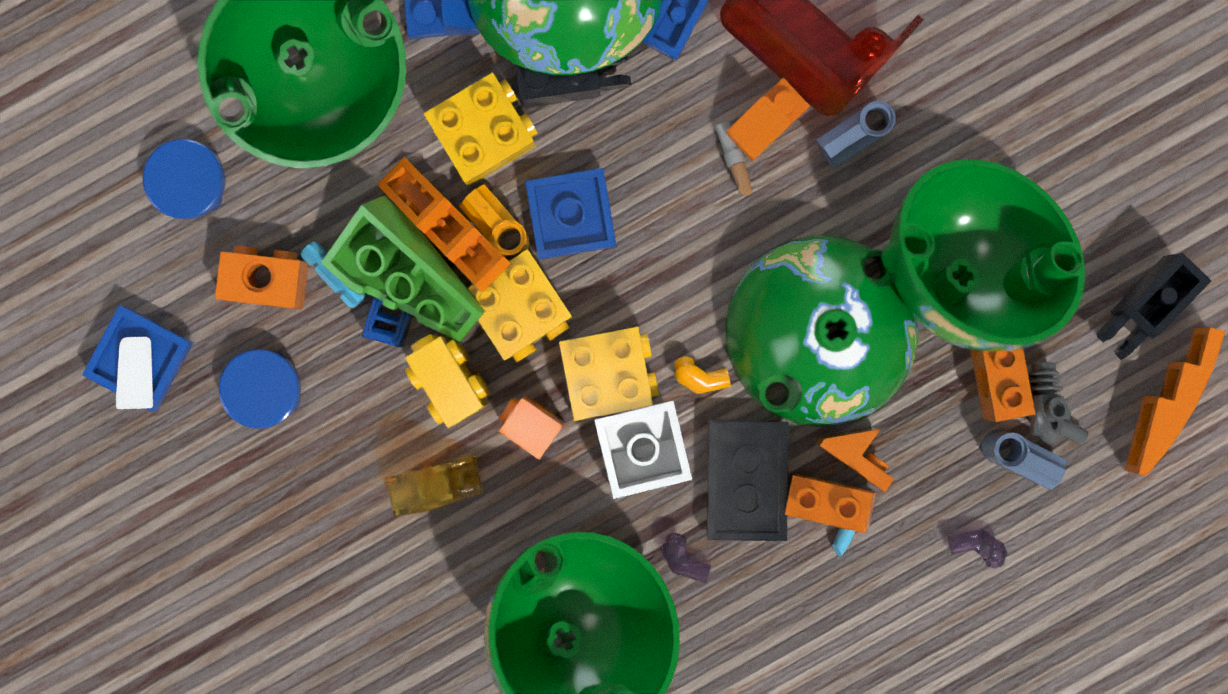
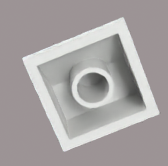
[594,401,692,499]

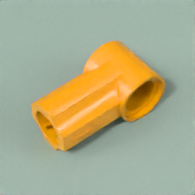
[459,184,530,260]

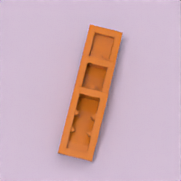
[377,157,511,292]
[1124,327,1226,476]

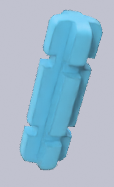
[300,241,367,308]

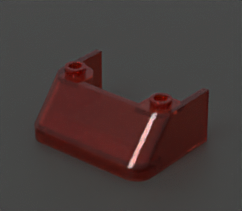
[720,0,924,116]

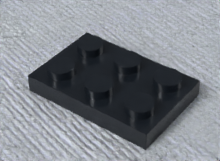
[707,420,789,541]

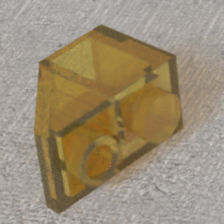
[385,455,484,516]

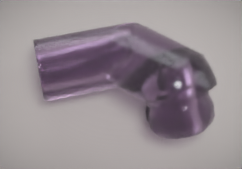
[948,529,1007,568]
[662,533,711,583]

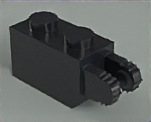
[515,56,631,108]
[1096,253,1212,360]

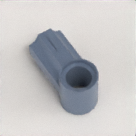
[815,101,896,169]
[982,429,1067,490]

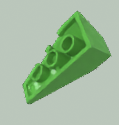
[321,196,485,342]

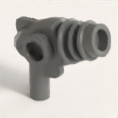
[1026,362,1088,444]

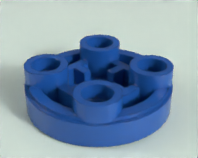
[143,139,226,220]
[219,349,301,429]

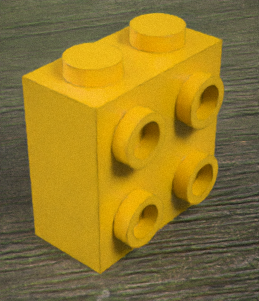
[423,72,538,187]
[467,249,573,363]
[559,327,659,421]
[405,334,491,428]

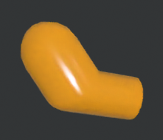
[674,356,731,394]

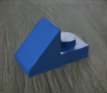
[404,0,480,39]

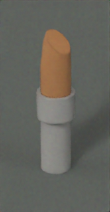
[715,121,752,195]

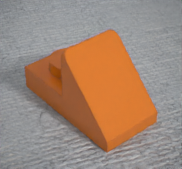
[725,78,810,161]
[814,427,894,492]

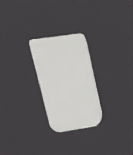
[116,337,153,409]

